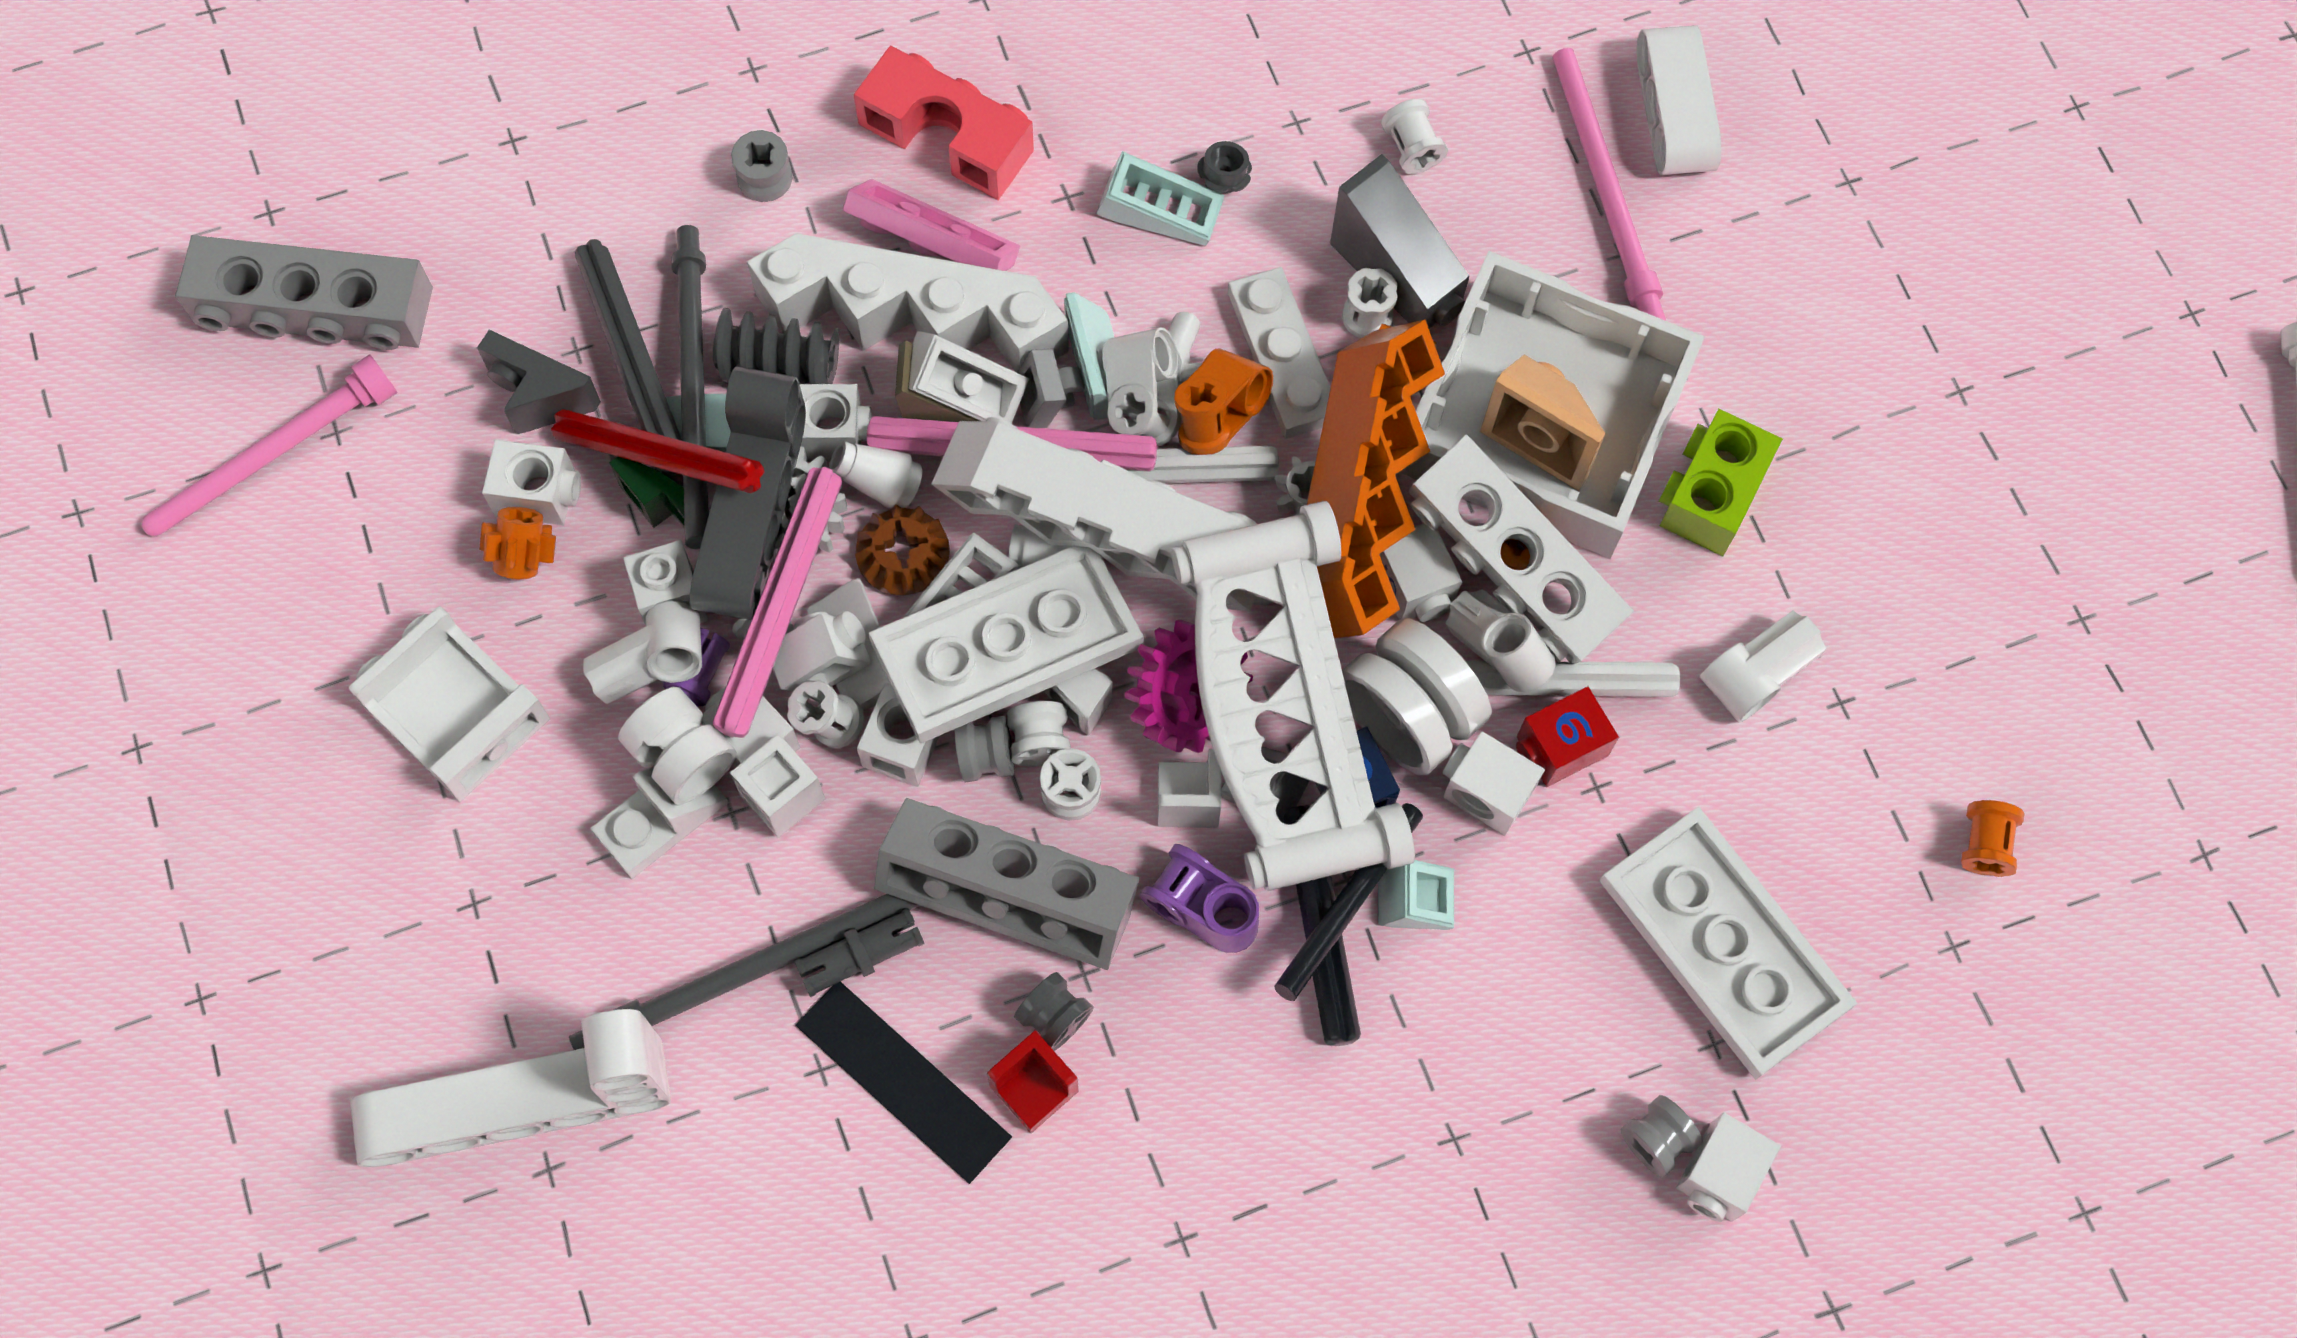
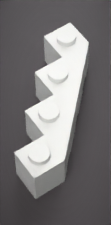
[747,233,1069,373]
[931,417,1256,611]

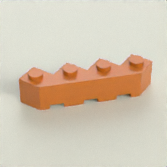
[1307,320,1445,638]

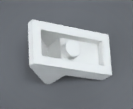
[590,767,729,879]

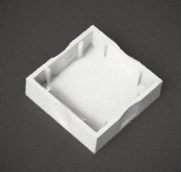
[1399,251,1705,559]

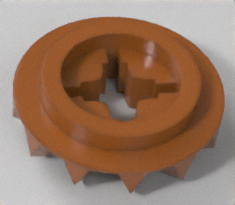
[855,504,950,596]

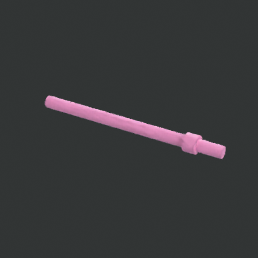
[1553,48,1666,321]

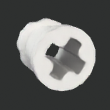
[1381,99,1448,174]
[1342,268,1397,338]
[787,680,864,748]

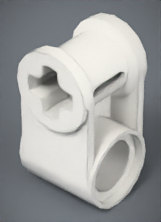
[1102,328,1181,446]

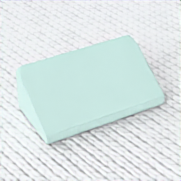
[1064,292,1115,421]

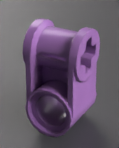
[1139,844,1259,953]

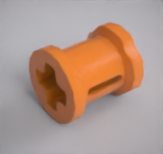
[1961,800,2025,877]

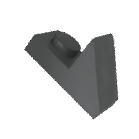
[477,329,601,434]

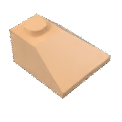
[1480,354,1605,491]

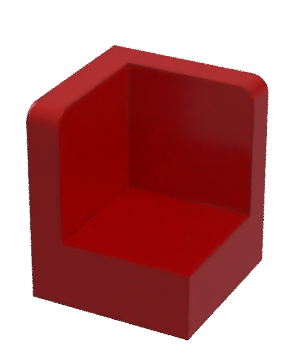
[987,1030,1079,1133]

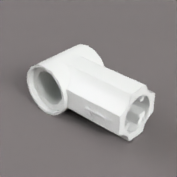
[1445,589,1556,692]
[583,601,702,704]
[1700,610,1827,723]

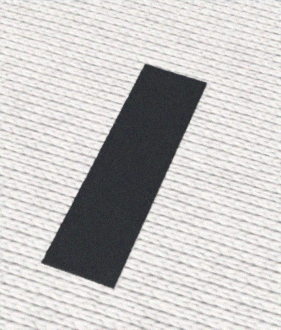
[795,981,1012,1184]

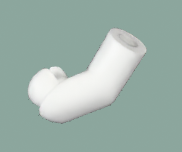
[1168,312,1202,386]

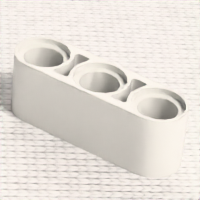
[1637,25,1721,175]

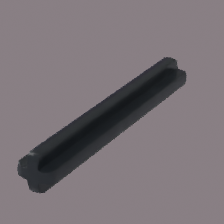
[1284,805,1361,1046]

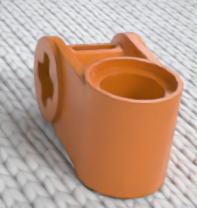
[1174,348,1273,455]

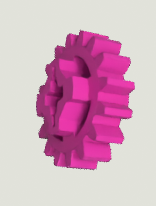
[1125,619,1253,753]

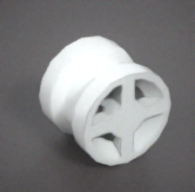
[1006,701,1071,767]
[1040,748,1101,821]

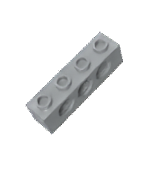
[175,235,433,350]
[874,798,1139,970]

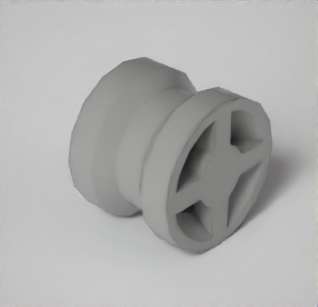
[731,130,793,202]
[955,716,1014,783]
[1621,1095,1703,1177]

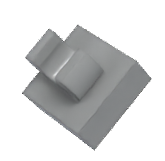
[1017,349,1085,428]

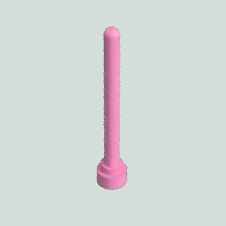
[142,354,398,536]

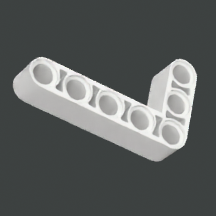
[350,1009,671,1167]

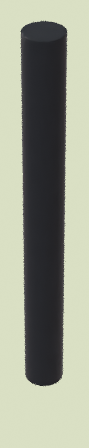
[1274,803,1423,1001]

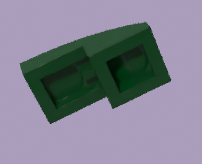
[609,457,710,529]

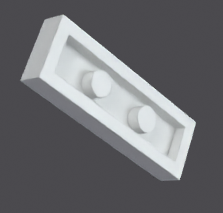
[1228,267,1330,439]

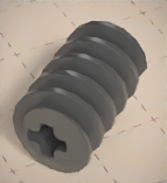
[713,308,839,384]

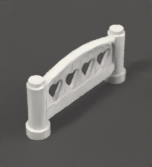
[1172,501,1415,891]

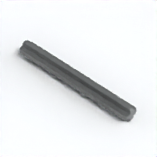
[575,239,682,477]

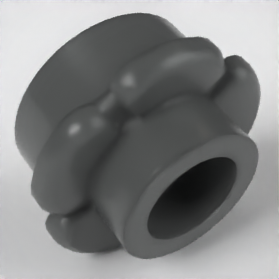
[1197,141,1252,193]

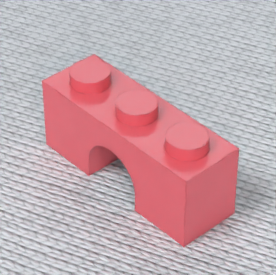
[854,45,1034,201]

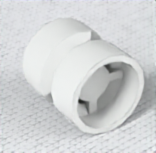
[618,687,737,805]

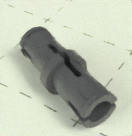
[794,908,924,998]

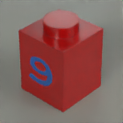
[1516,686,1619,788]

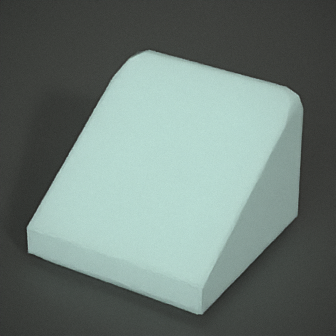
[1378,860,1454,930]

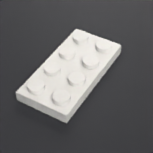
[869,546,1144,744]
[1599,806,1858,1080]

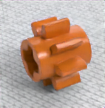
[479,507,556,579]

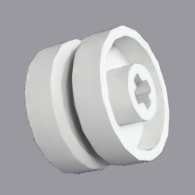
[1342,618,1492,775]

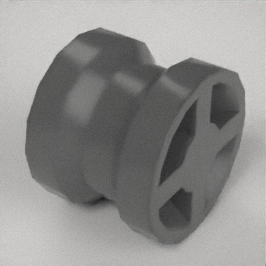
[1014,972,1094,1051]

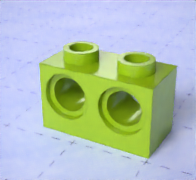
[1658,408,1783,556]

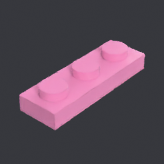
[843,179,1020,271]

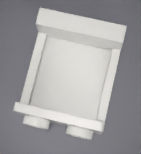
[349,606,550,802]

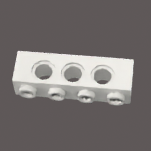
[1408,434,1634,664]

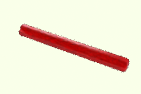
[551,409,765,493]

